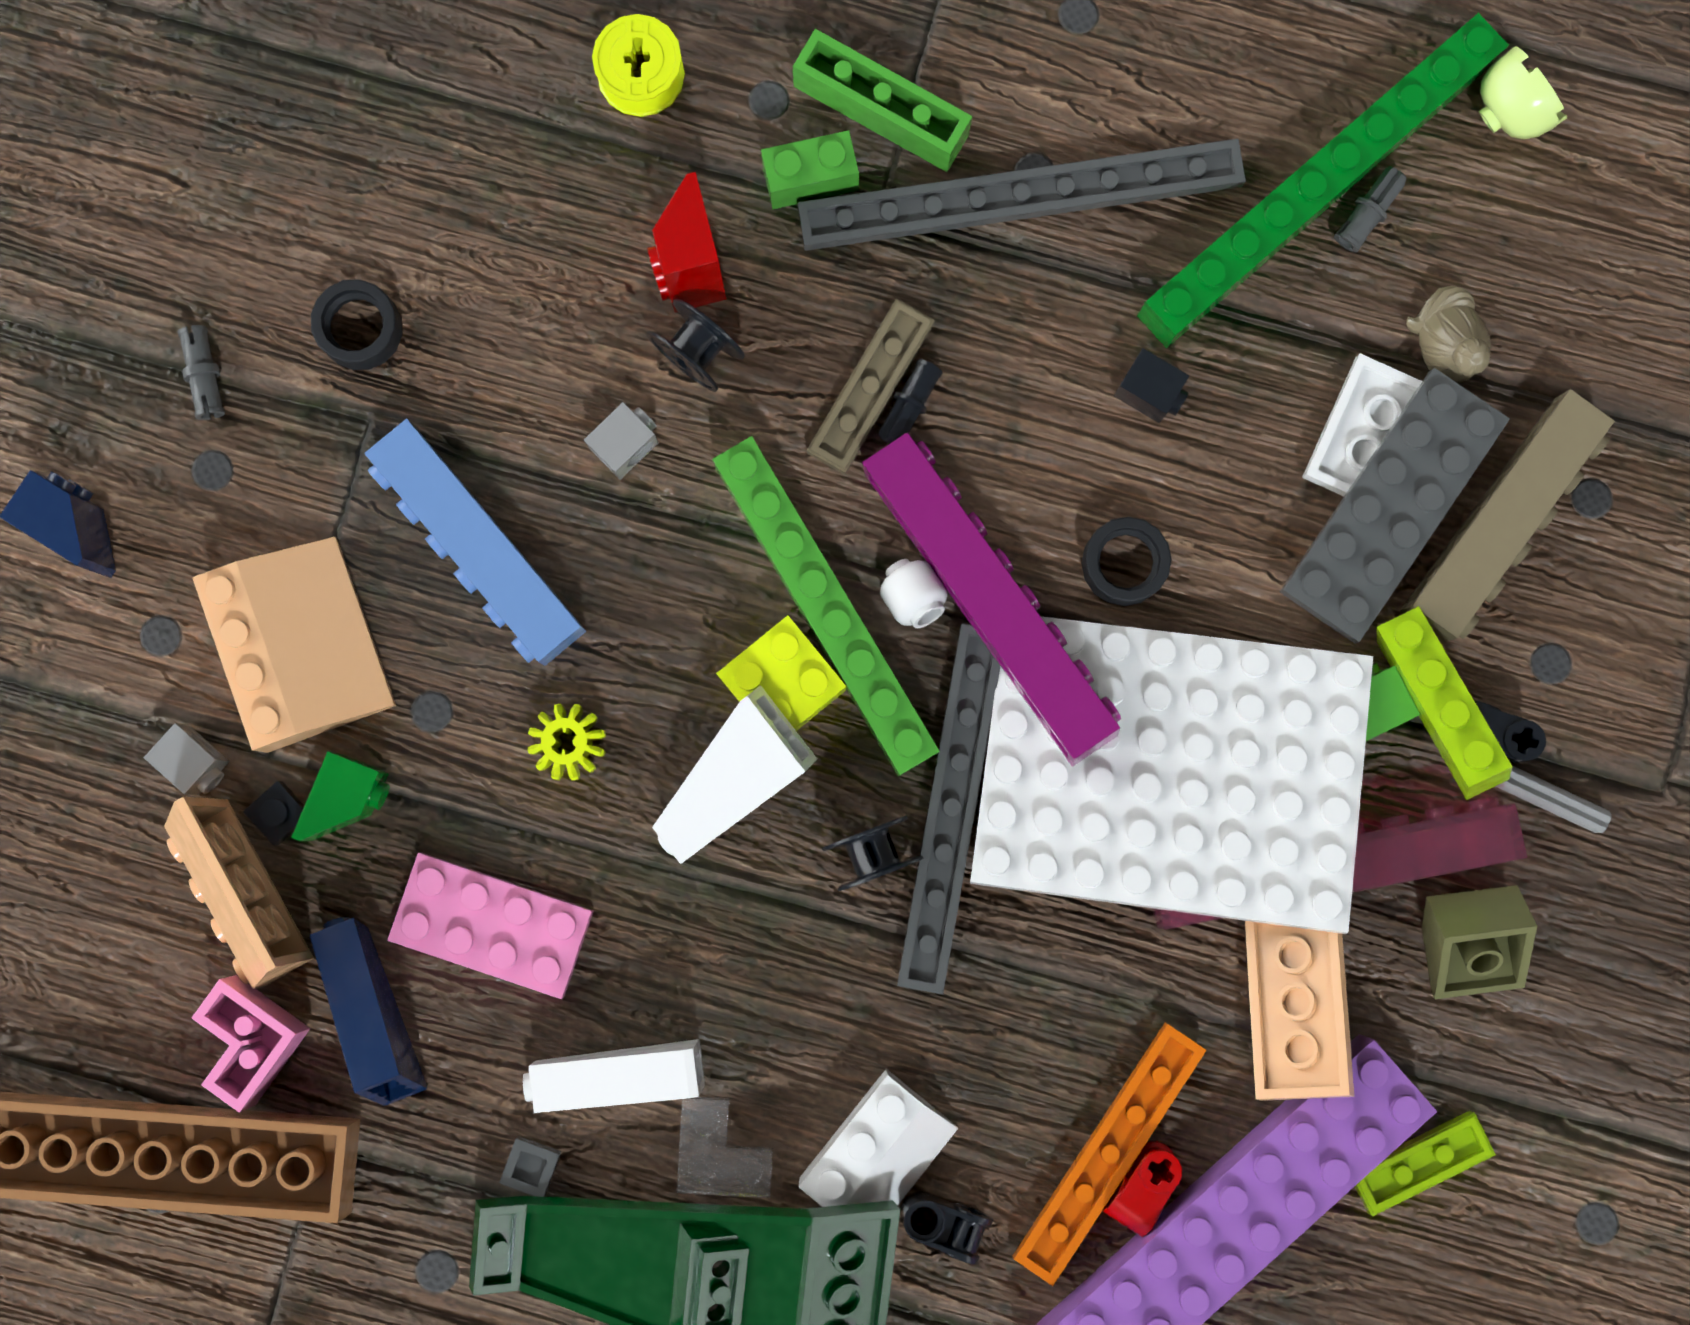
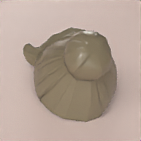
[1406,285,1491,383]

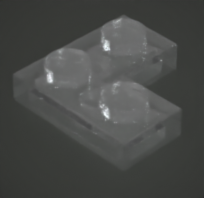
[676,1097,773,1198]

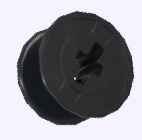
[646,298,745,393]
[822,815,924,892]

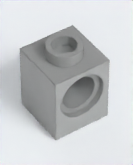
[584,402,658,480]
[143,723,230,795]

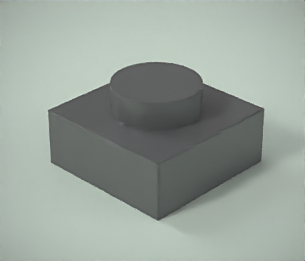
[499,1136,562,1197]

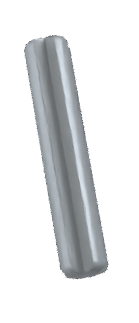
[1495,766,1612,833]

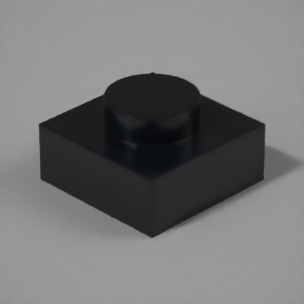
[243,781,304,846]

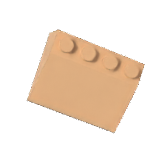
[192,537,396,753]
[164,797,314,989]

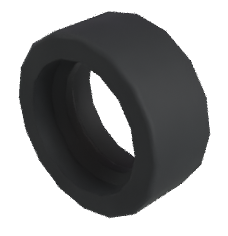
[311,279,402,370]
[1081,517,1172,606]

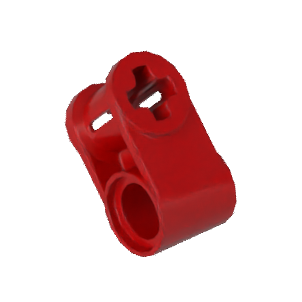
[1102,1141,1182,1237]

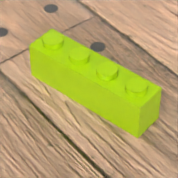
[1377,606,1513,800]

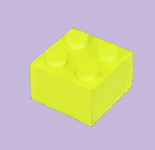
[716,615,847,731]

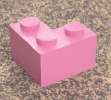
[192,975,311,1113]

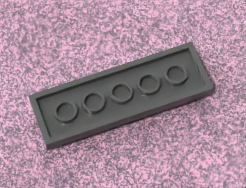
[1280,368,1510,644]

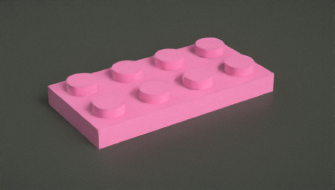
[387,853,594,999]

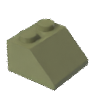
[1422,885,1537,999]

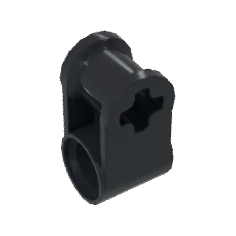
[1474,700,1546,764]
[900,1191,994,1265]

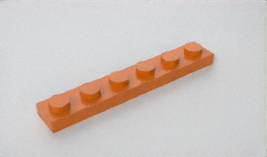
[1012,1022,1207,1286]

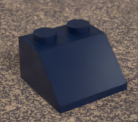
[0,470,116,578]

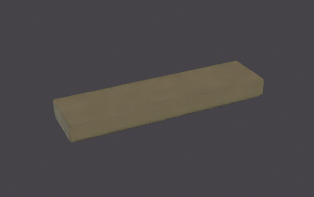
[807,298,935,475]

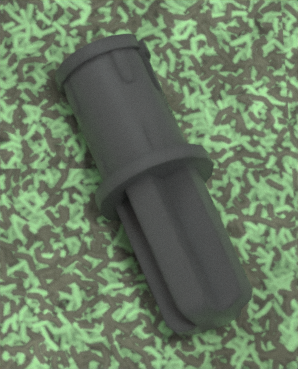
[1334,166,1406,253]

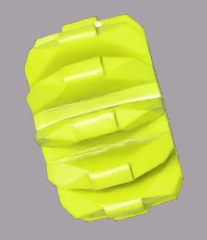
[528,704,606,781]

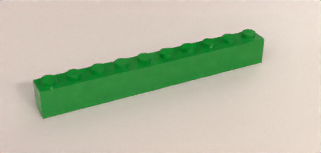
[1137,13,1509,349]

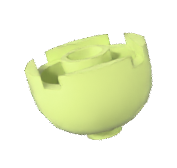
[1479,46,1567,139]

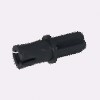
[879,359,943,445]

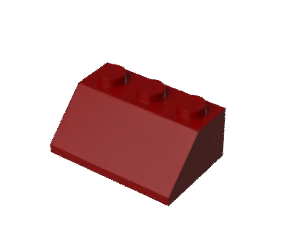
[647,172,727,313]

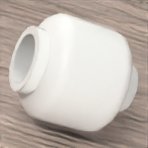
[880,559,947,628]

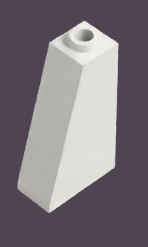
[652,685,817,864]
[523,1039,705,1113]

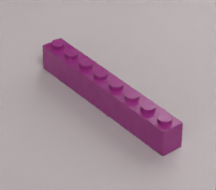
[862,432,1121,767]

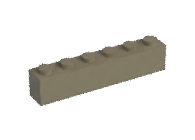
[1400,389,1615,643]

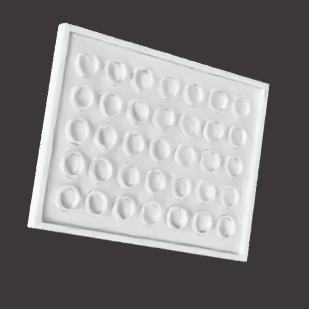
[970,616,1373,934]

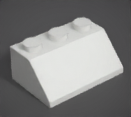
[799,1069,958,1207]

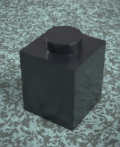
[1114,348,1189,423]

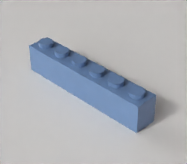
[364,418,586,666]

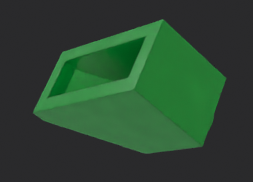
[291,751,390,841]

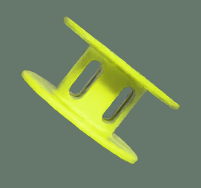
[592,14,685,117]

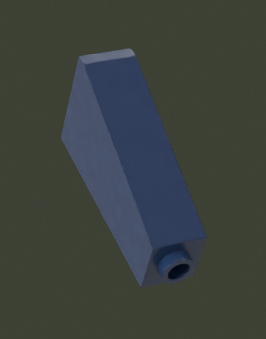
[310,917,428,1106]

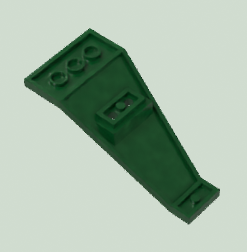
[469,1196,900,1325]

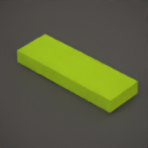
[1355,1110,1496,1217]

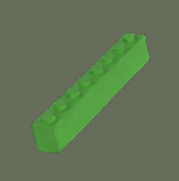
[712,436,940,777]

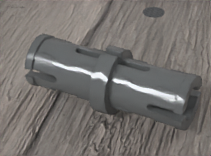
[177,325,225,420]

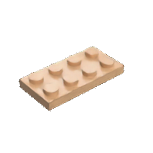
[1245,921,1355,1101]

